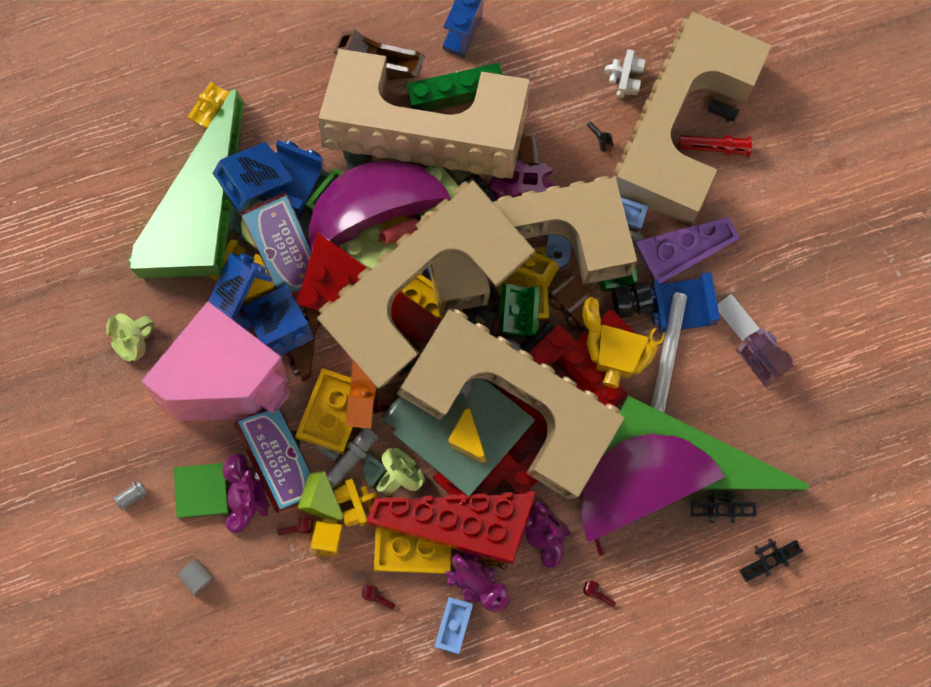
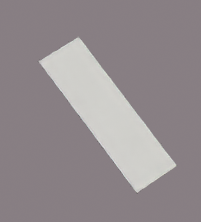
[718,294,776,361]

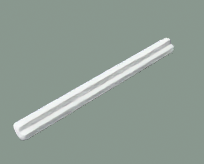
[651,292,687,413]

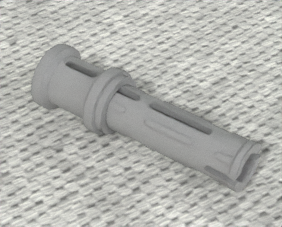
[327,428,380,492]

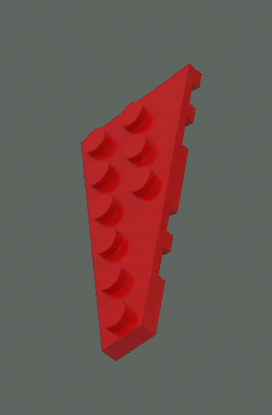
[297,232,441,345]
[367,491,536,565]

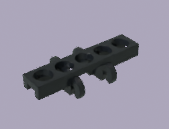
[690,491,756,523]
[739,538,804,582]

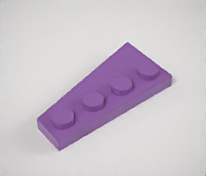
[633,217,740,284]

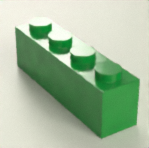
[406,63,503,112]

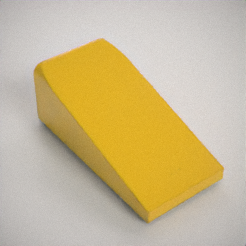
[516,252,559,288]

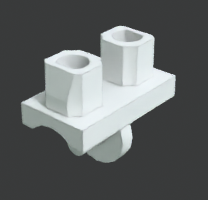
[604,49,646,98]

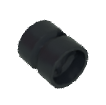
[612,282,653,319]

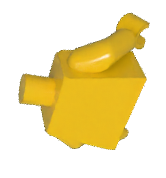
[582,297,665,388]

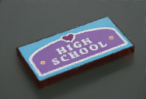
[240,192,312,294]
[234,408,311,514]

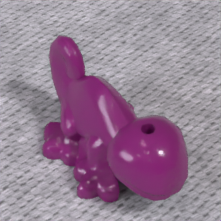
[489,160,557,200]
[222,454,270,533]
[525,501,571,568]
[445,551,509,612]

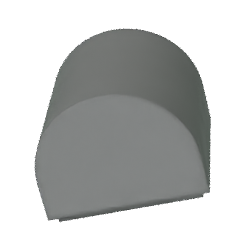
[177,559,214,596]

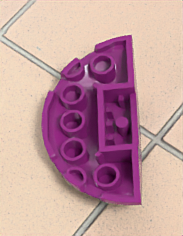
[309,160,451,249]
[581,434,725,542]

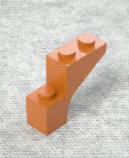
[346,360,377,429]

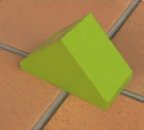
[298,471,344,520]

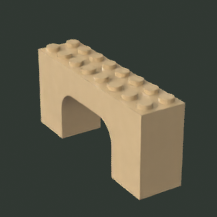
[613,11,772,226]
[318,49,530,179]
[421,176,637,314]
[317,181,535,388]
[397,309,625,500]

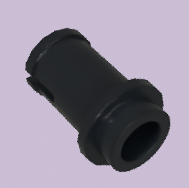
[708,98,740,123]

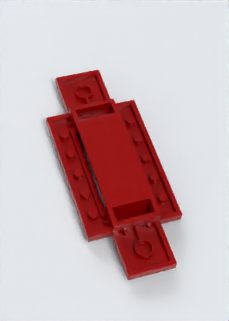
[433,309,636,495]

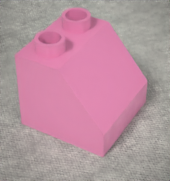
[141,302,291,421]

